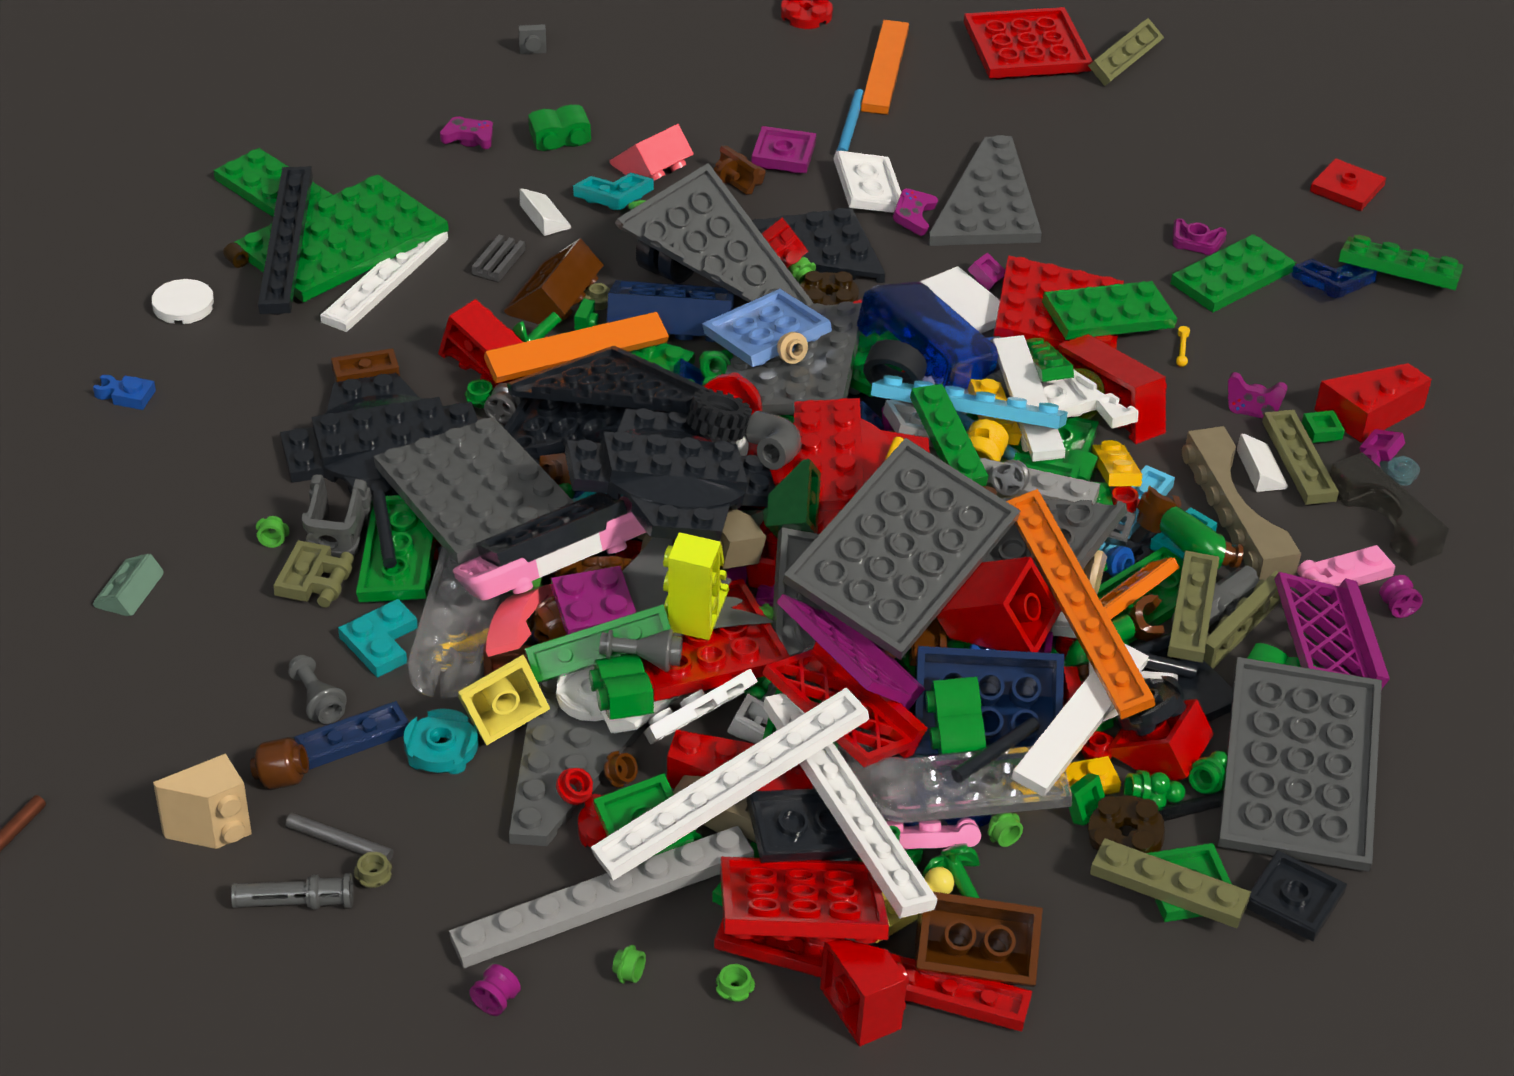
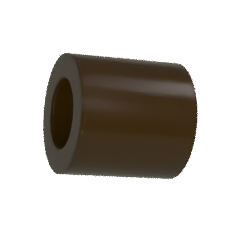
[223,242,249,268]

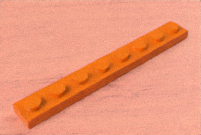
[1006,489,1155,720]

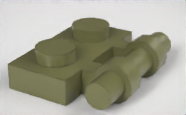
[273,540,354,608]

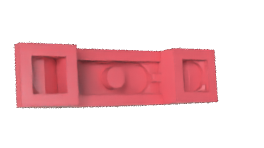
[485,584,554,657]

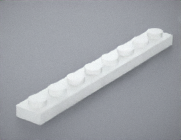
[591,688,869,881]
[763,693,937,918]

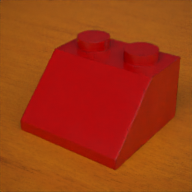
[1107,699,1214,781]
[820,938,909,1047]

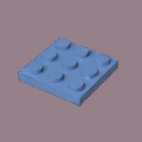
[702,289,832,367]

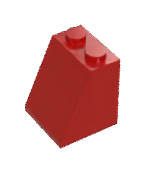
[937,556,1062,652]

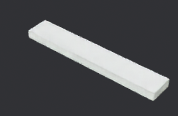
[320,232,448,332]
[993,335,1065,462]
[1011,643,1149,797]

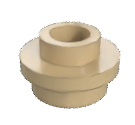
[777,332,808,364]

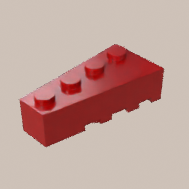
[667,729,815,791]

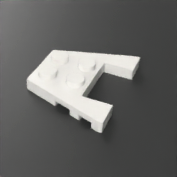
[1017,369,1139,452]
[643,669,758,745]

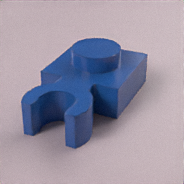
[93,375,156,410]

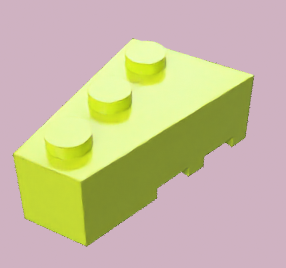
[663,532,729,640]

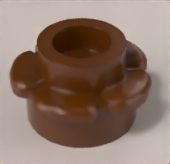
[604,751,638,788]

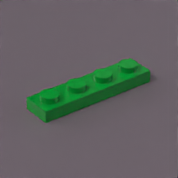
[1026,338,1074,382]
[910,384,989,486]
[525,604,671,684]

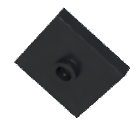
[1246,850,1347,941]

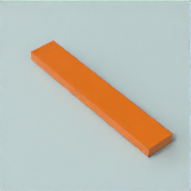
[861,20,909,115]
[484,312,669,383]

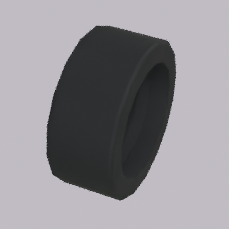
[863,339,928,385]

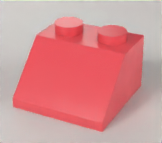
[609,124,694,181]

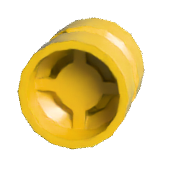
[967,419,1009,462]

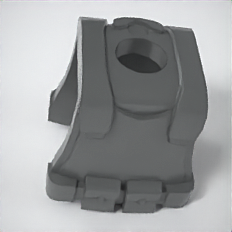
[302,475,373,558]

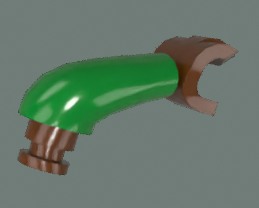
[1137,486,1244,569]
[1065,594,1165,681]

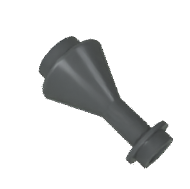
[599,628,683,672]
[288,655,347,724]

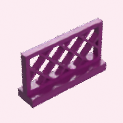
[1274,572,1390,690]
[776,594,925,710]

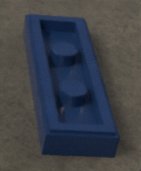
[294,701,409,770]

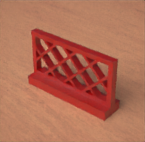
[762,642,928,767]

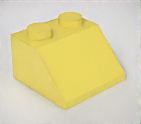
[458,655,550,745]

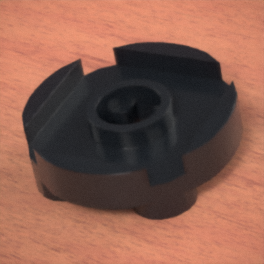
[1114,676,1186,736]

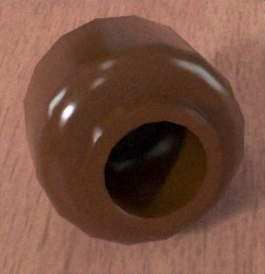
[250,737,309,790]

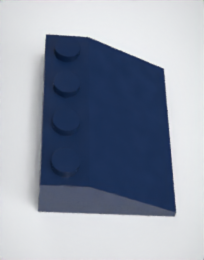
[607,280,735,342]
[914,646,1064,761]

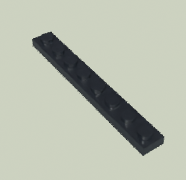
[258,166,313,315]

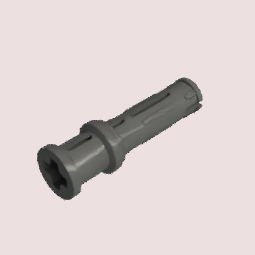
[231,873,354,910]

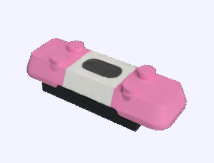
[453,493,646,600]

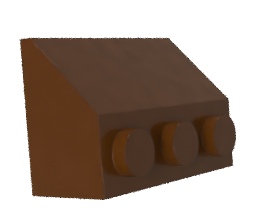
[503,238,604,324]
[915,892,1043,987]

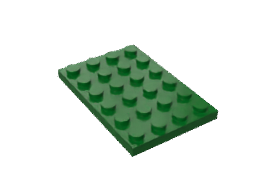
[234,174,449,302]

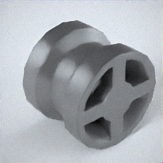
[484,383,523,423]
[992,459,1030,496]

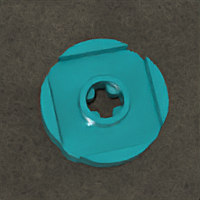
[404,709,478,774]

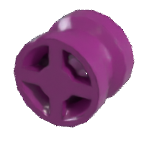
[1379,575,1423,618]
[469,964,521,1016]

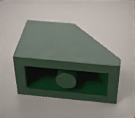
[763,459,821,538]

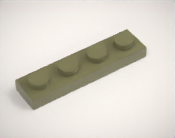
[1088,18,1164,86]
[1262,410,1339,505]
[1167,550,1219,663]
[1203,570,1281,669]
[1090,838,1251,928]

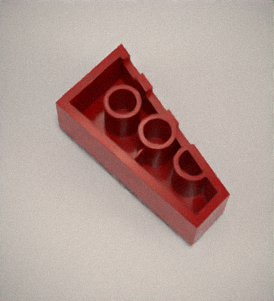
[1058,334,1167,444]

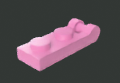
[1297,545,1396,596]
[886,818,981,849]

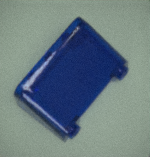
[856,281,998,389]

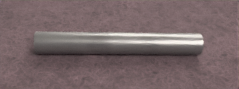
[286,813,394,862]

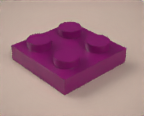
[751,126,817,173]
[551,566,636,635]

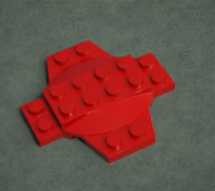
[743,398,930,534]

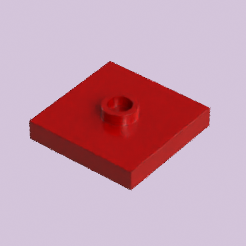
[1310,158,1386,211]

